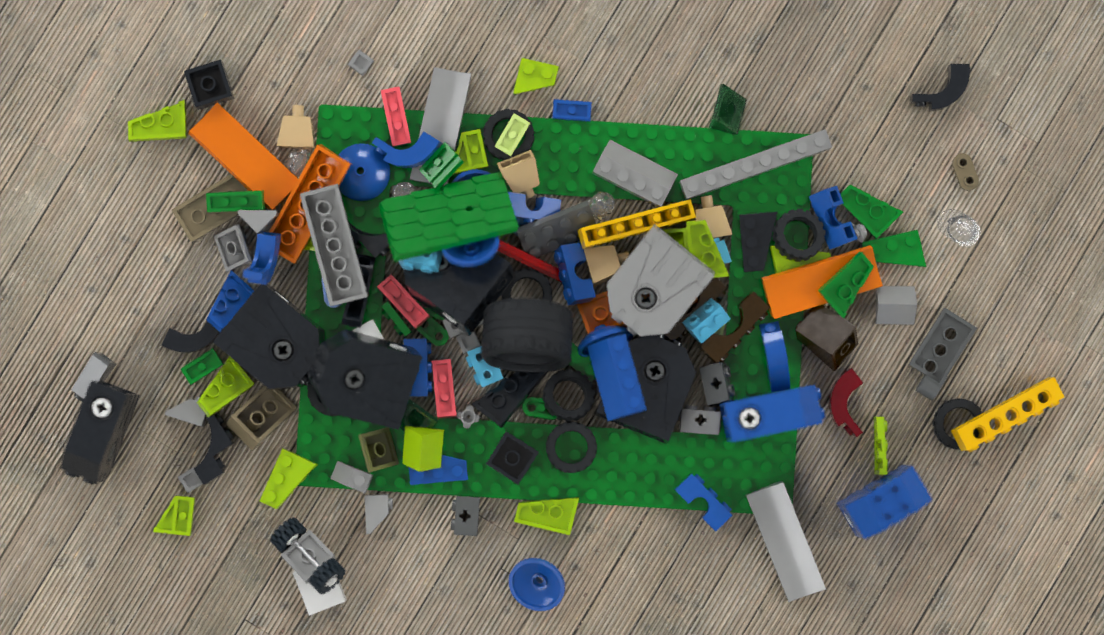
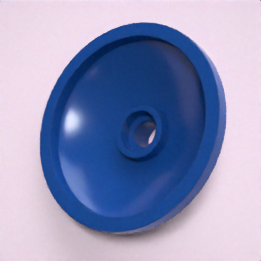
[338,144,390,201]
[442,236,499,267]
[577,325,633,357]
[509,558,565,611]

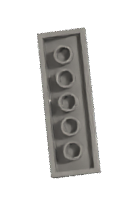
[410,67,472,187]
[300,184,368,307]
[746,481,826,602]

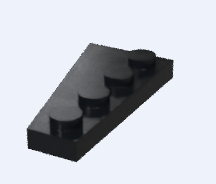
[472,371,548,428]

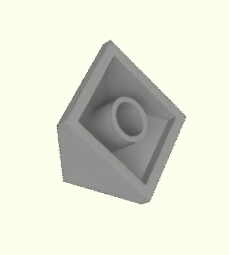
[238,210,279,234]
[214,224,253,272]
[876,286,917,325]

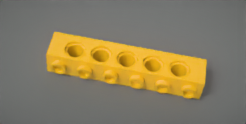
[577,199,696,249]
[951,377,1064,452]

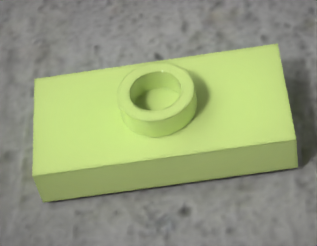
[494,113,530,156]

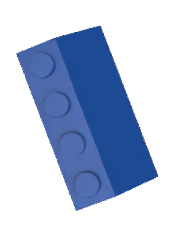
[587,334,646,421]

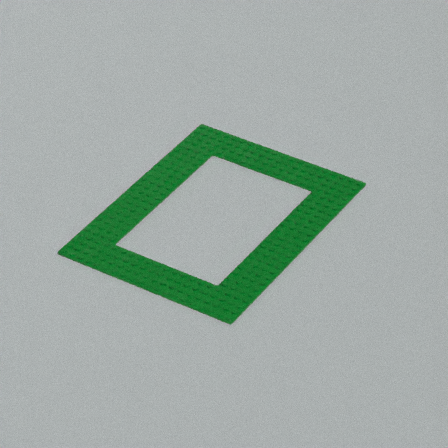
[296,104,813,514]

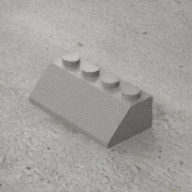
[592,140,678,208]

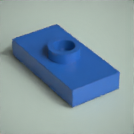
[552,99,592,122]

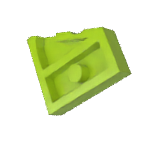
[513,58,559,95]
[454,129,488,174]
[153,495,195,536]

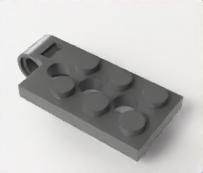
[908,307,977,401]

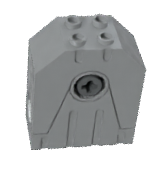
[607,224,715,336]

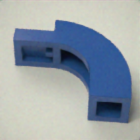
[372,131,443,168]
[243,231,281,285]
[759,321,791,392]

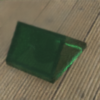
[709,84,747,135]
[400,398,439,431]

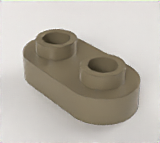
[952,153,979,191]

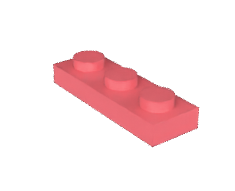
[381,86,411,147]
[377,274,430,329]
[432,359,457,419]

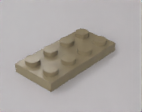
[172,174,248,243]

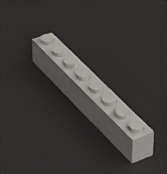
[679,129,832,200]

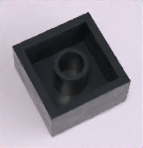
[184,59,235,110]
[486,431,539,485]

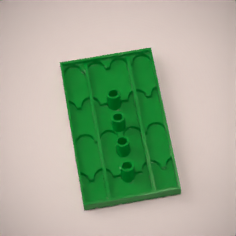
[379,172,519,262]

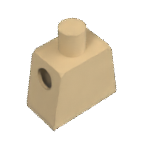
[277,105,315,149]
[497,150,540,199]
[694,195,732,238]
[584,245,629,287]

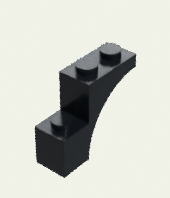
[348,222,391,257]
[342,254,376,328]
[194,413,235,485]

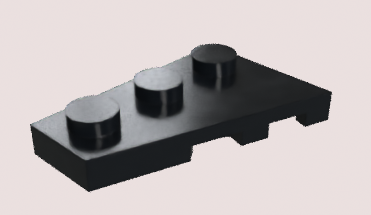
[739,212,777,272]

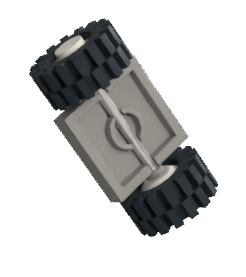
[270,517,346,594]

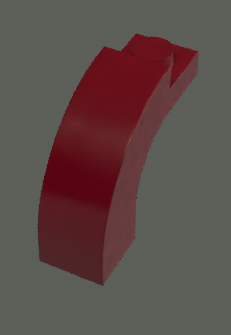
[829,368,863,437]

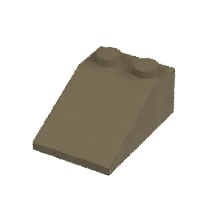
[226,386,297,451]

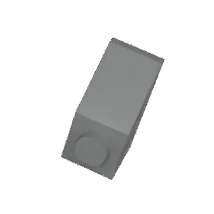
[165,396,207,427]
[331,461,373,493]
[365,494,393,534]

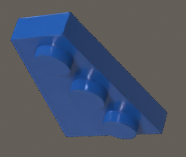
[206,270,254,332]
[409,455,468,485]

